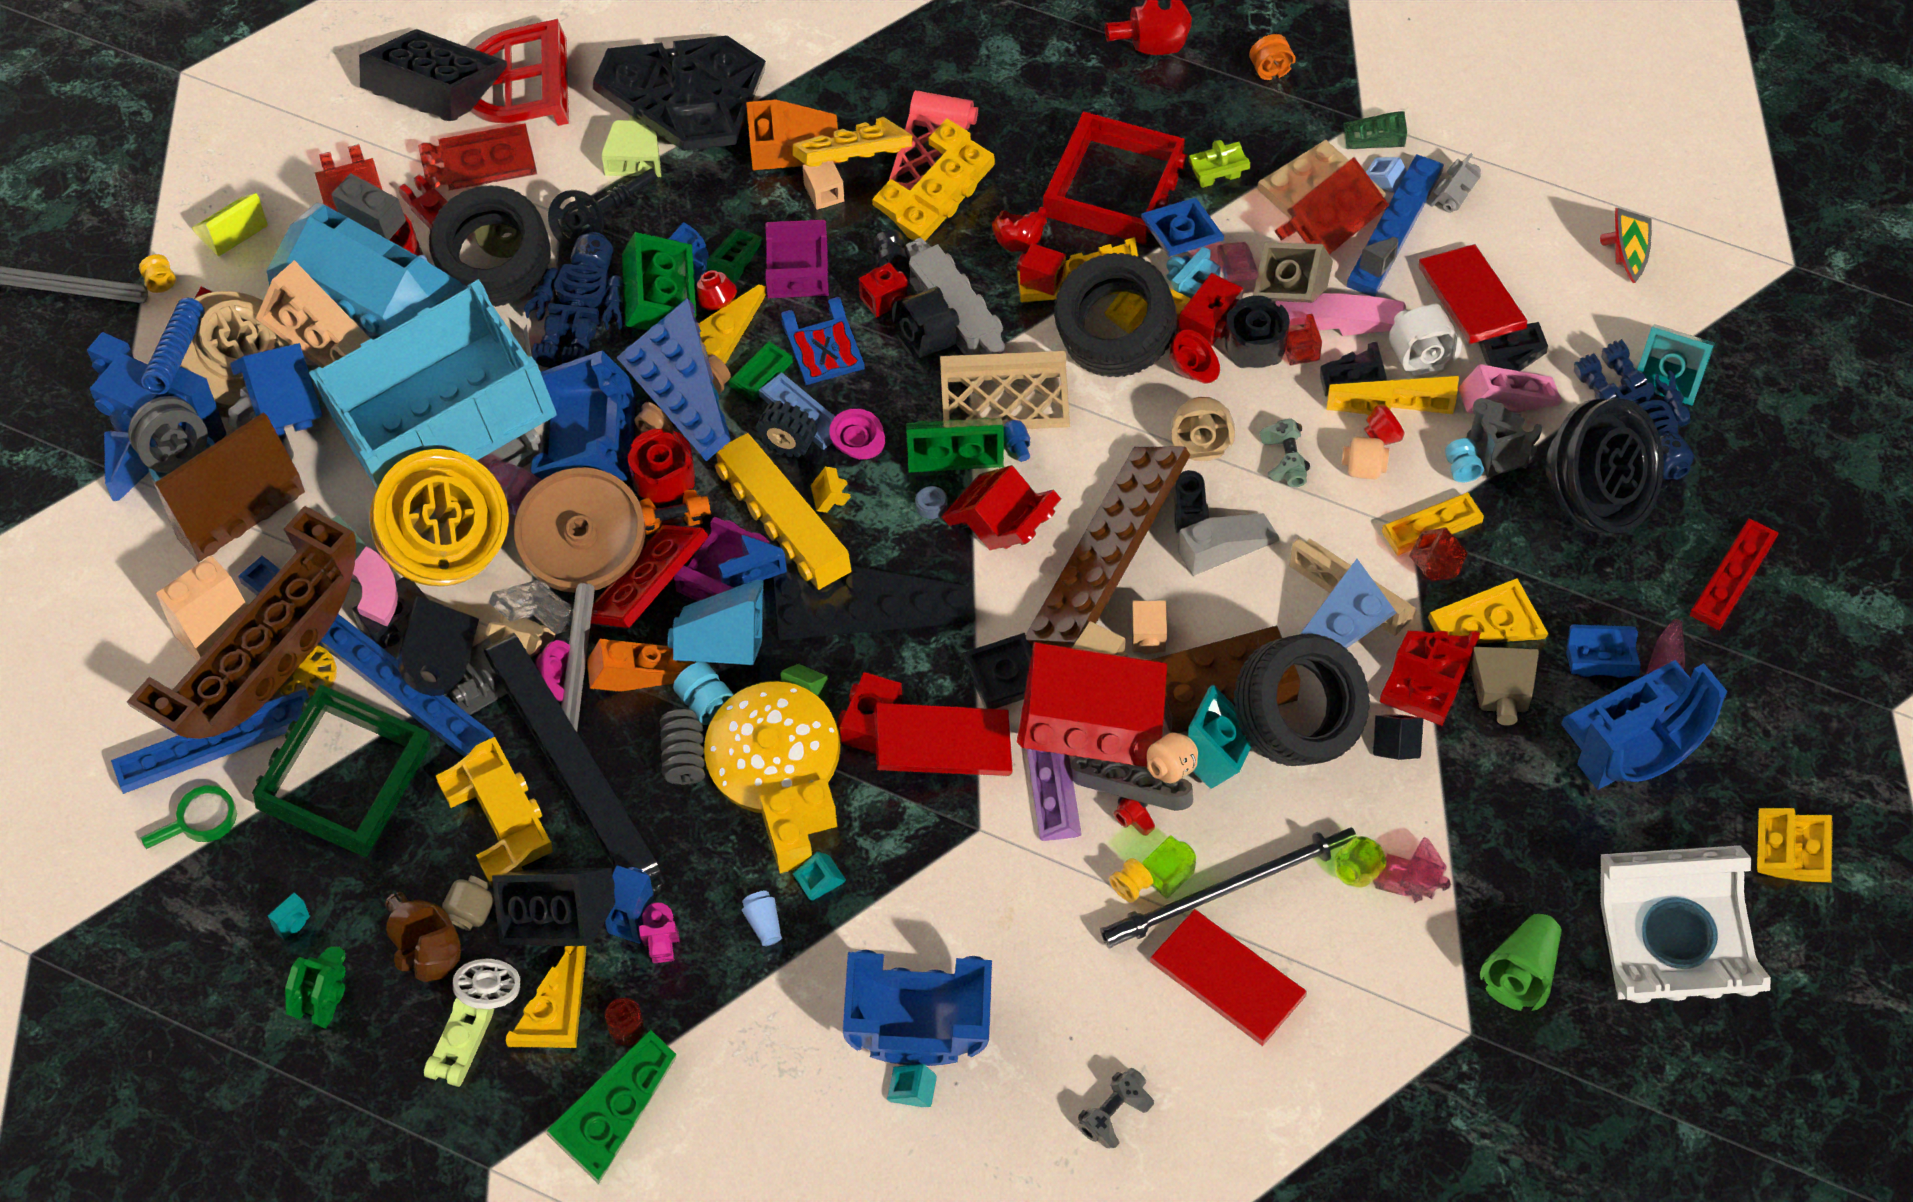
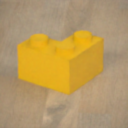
[760,778,837,873]

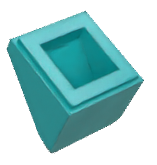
[793,851,846,901]
[887,1064,937,1107]

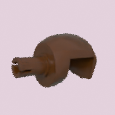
[385,892,461,982]

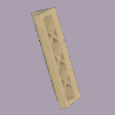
[1289,538,1416,636]

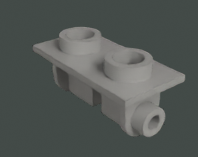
[1430,153,1481,213]

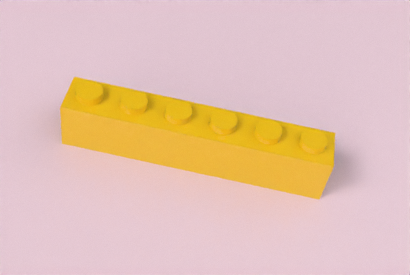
[715,433,852,590]

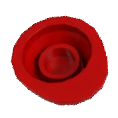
[1168,330,1220,384]

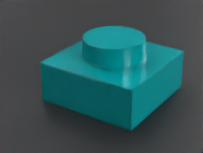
[268,893,310,940]

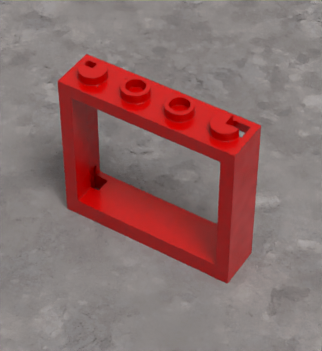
[1043,111,1188,244]

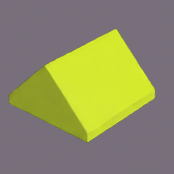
[191,193,268,257]

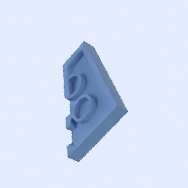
[1301,559,1397,648]

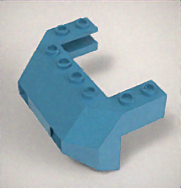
[266,203,468,336]

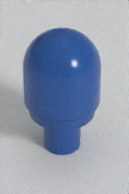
[1003,420,1030,462]

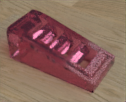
[1217,242,1258,282]
[1646,618,1685,674]

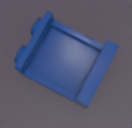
[230,343,323,436]

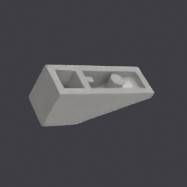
[1178,513,1279,576]

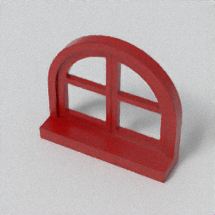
[471,19,569,126]

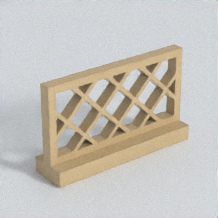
[940,351,1070,429]

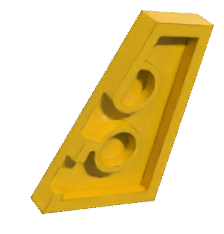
[1428,578,1548,644]

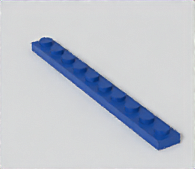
[238,555,494,757]

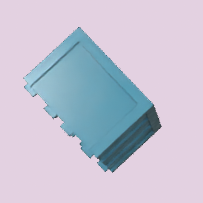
[309,279,557,489]

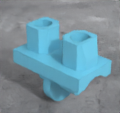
[1166,246,1221,298]

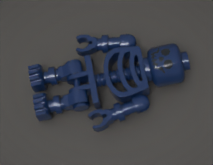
[524,232,624,368]
[1574,339,1694,479]

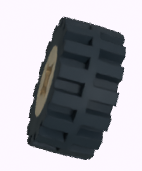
[755,401,817,457]

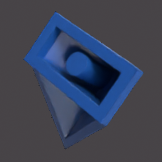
[104,431,150,501]

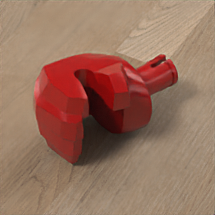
[1105,0,1192,55]

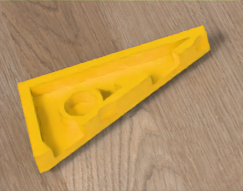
[699,284,766,364]

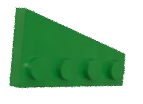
[547,1030,676,1185]

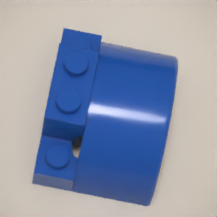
[87,332,227,447]

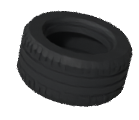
[429,185,551,307]
[1054,253,1177,377]
[1234,633,1370,766]

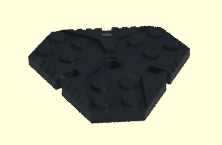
[593,35,766,151]

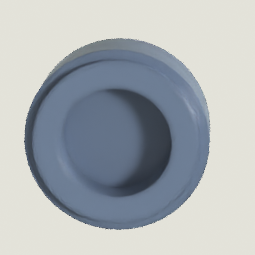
[915,486,948,519]

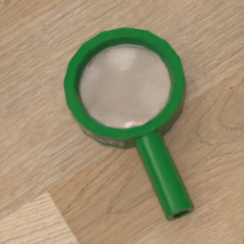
[140,785,237,849]

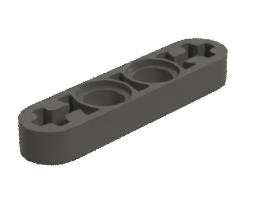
[1071,757,1193,811]

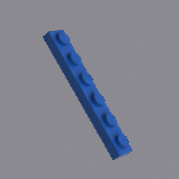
[1347,154,1444,297]
[111,688,310,794]

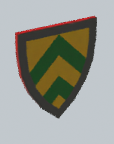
[1600,208,1652,283]

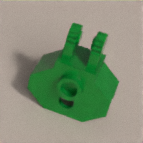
[285,946,345,1028]

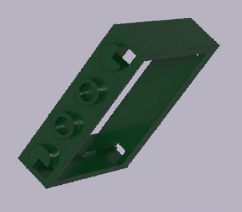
[252,684,430,858]

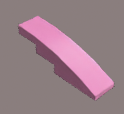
[1275,293,1406,336]

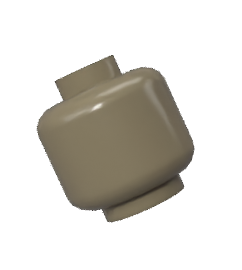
[442,876,495,931]

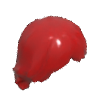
[991,207,1048,252]

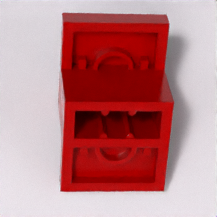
[941,465,1061,550]

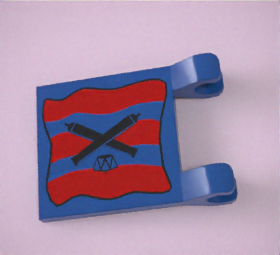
[781,297,865,385]

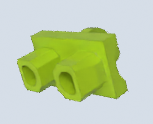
[1189,140,1250,188]

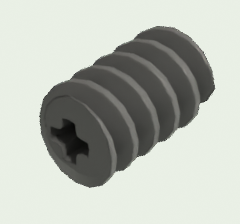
[660,709,705,785]

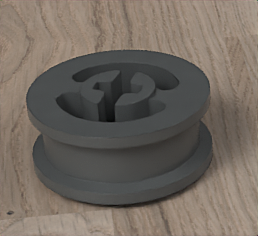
[128,396,208,473]

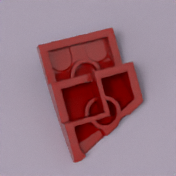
[1379,631,1481,726]

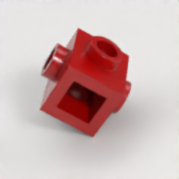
[859,262,909,318]

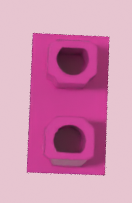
[639,902,680,963]

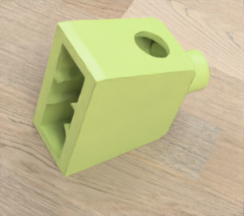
[602,115,661,177]

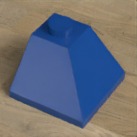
[1141,198,1224,257]

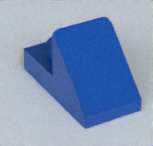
[718,535,787,588]

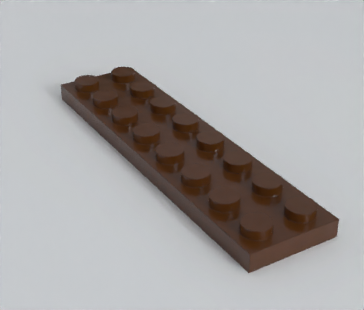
[1025,446,1191,648]

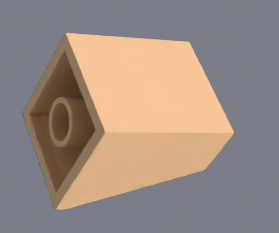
[156,555,248,661]

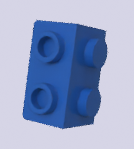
[1566,625,1641,678]

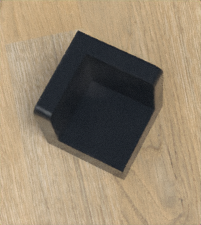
[1373,714,1424,760]

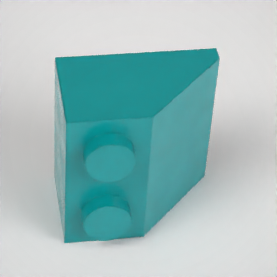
[1637,324,1715,406]

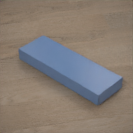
[759,372,835,450]

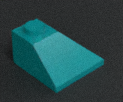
[1188,685,1252,789]

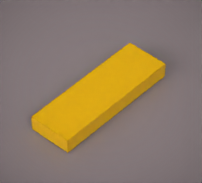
[1382,492,1484,556]

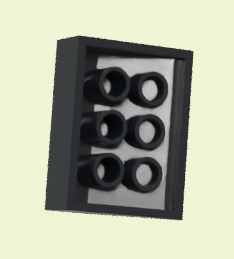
[359,29,507,121]

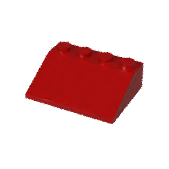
[1017,642,1167,767]

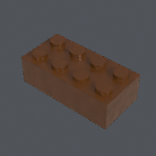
[1151,625,1301,733]

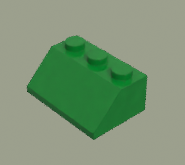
[622,232,696,331]
[906,417,1004,473]

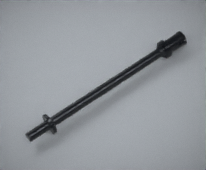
[1100,827,1357,949]

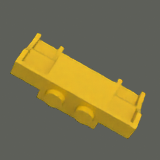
[872,118,995,241]
[436,737,553,888]

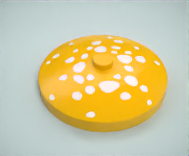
[704,681,840,813]

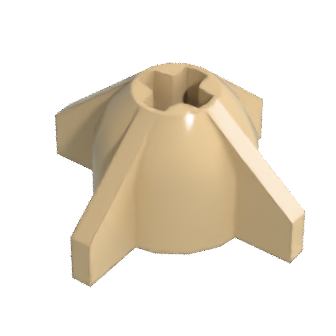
[485,608,557,658]

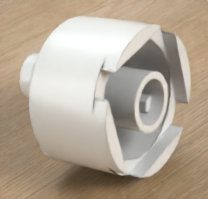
[1389,304,1462,378]

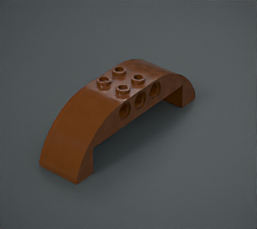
[127,506,356,739]

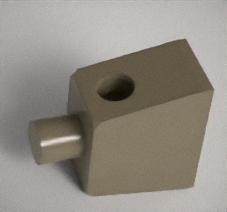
[1470,647,1539,725]

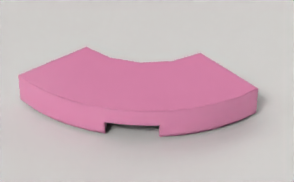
[352,546,398,626]

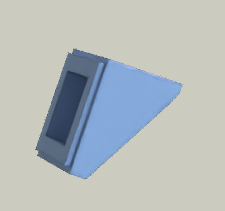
[1365,157,1407,192]

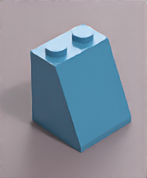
[668,580,763,665]

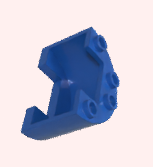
[843,950,992,1066]

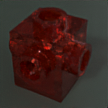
[1409,527,1468,582]

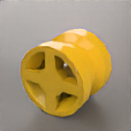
[139,254,176,293]
[1109,858,1153,903]

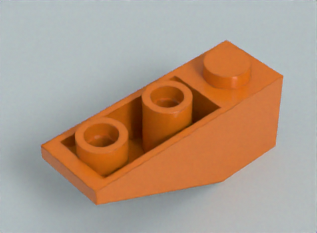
[586,639,695,692]

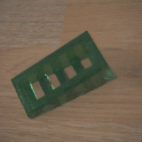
[1343,111,1407,149]

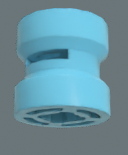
[1445,438,1484,483]

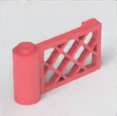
[889,90,978,190]

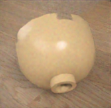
[1171,397,1235,461]

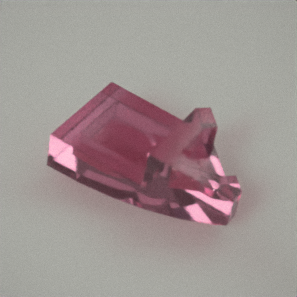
[1400,837,1447,899]
[1373,853,1451,903]

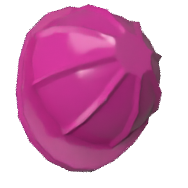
[829,409,885,460]
[535,640,570,701]

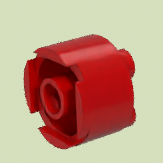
[628,429,695,506]

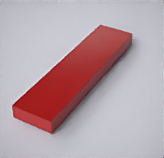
[1689,518,1778,631]

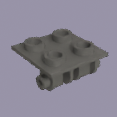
[449,638,508,715]

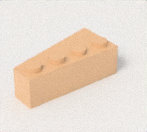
[256,260,371,368]

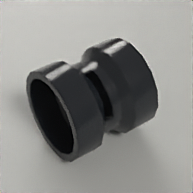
[874,230,908,272]

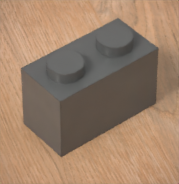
[331,173,406,240]

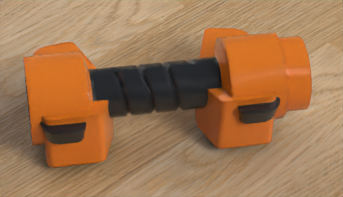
[639,490,711,535]

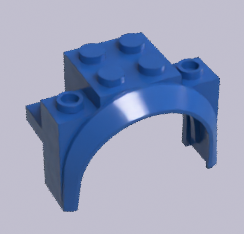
[1562,660,1727,790]

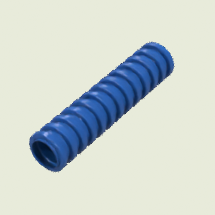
[141,297,205,395]

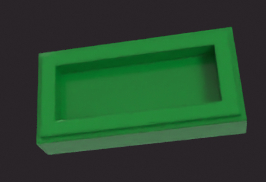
[729,341,793,402]

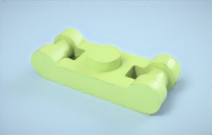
[424,997,494,1087]

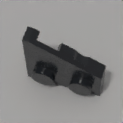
[1478,322,1548,371]
[1320,342,1388,397]

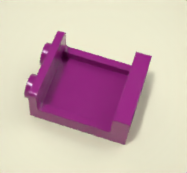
[765,220,829,298]
[674,517,770,601]

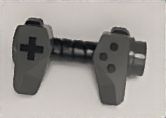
[1077,1068,1154,1148]

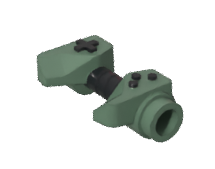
[1260,418,1310,487]

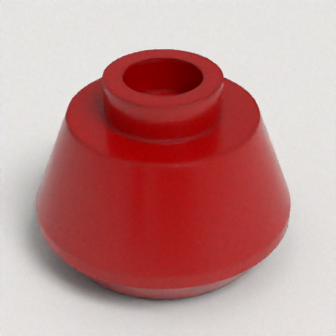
[696,270,737,310]
[1364,404,1405,445]

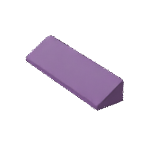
[1027,749,1081,841]

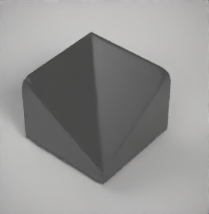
[1360,237,1399,278]

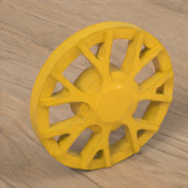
[279,645,337,697]

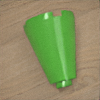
[1480,914,1561,1011]

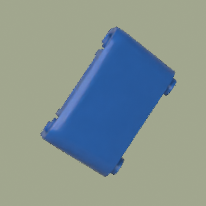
[530,351,636,482]

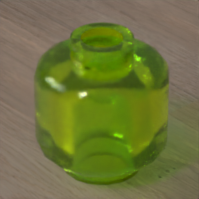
[1334,836,1387,888]

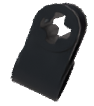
[1174,470,1209,533]

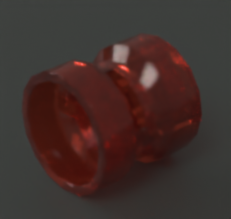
[605,998,644,1045]

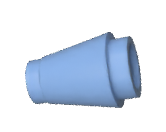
[742,891,782,946]

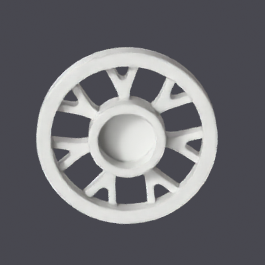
[453,959,520,1010]

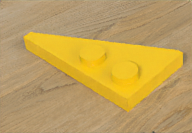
[506,946,587,1048]

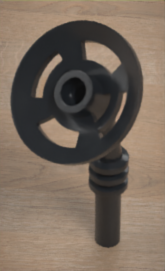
[548,168,657,249]

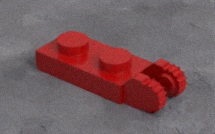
[398,174,448,229]

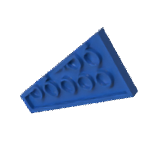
[616,298,731,461]

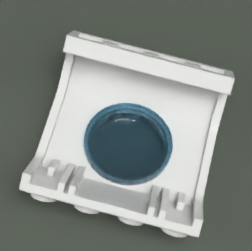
[1601,846,1771,1003]

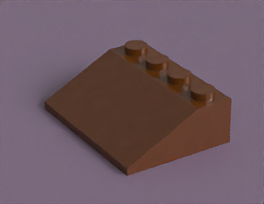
[154,412,305,563]

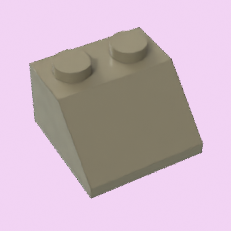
[1253,242,1333,303]

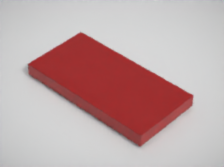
[1419,244,1528,344]
[591,525,709,628]
[874,703,1013,776]
[1150,909,1307,1046]

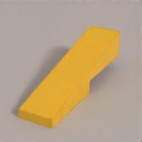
[1326,376,1459,415]

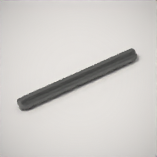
[0,266,149,303]

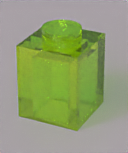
[1142,835,1197,899]

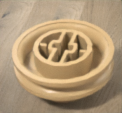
[180,291,290,418]

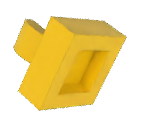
[811,466,851,513]

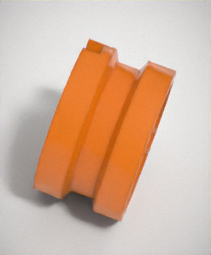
[1249,34,1296,80]

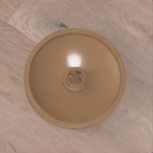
[514,468,645,593]

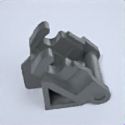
[1466,398,1542,478]

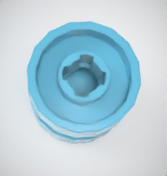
[673,662,734,725]

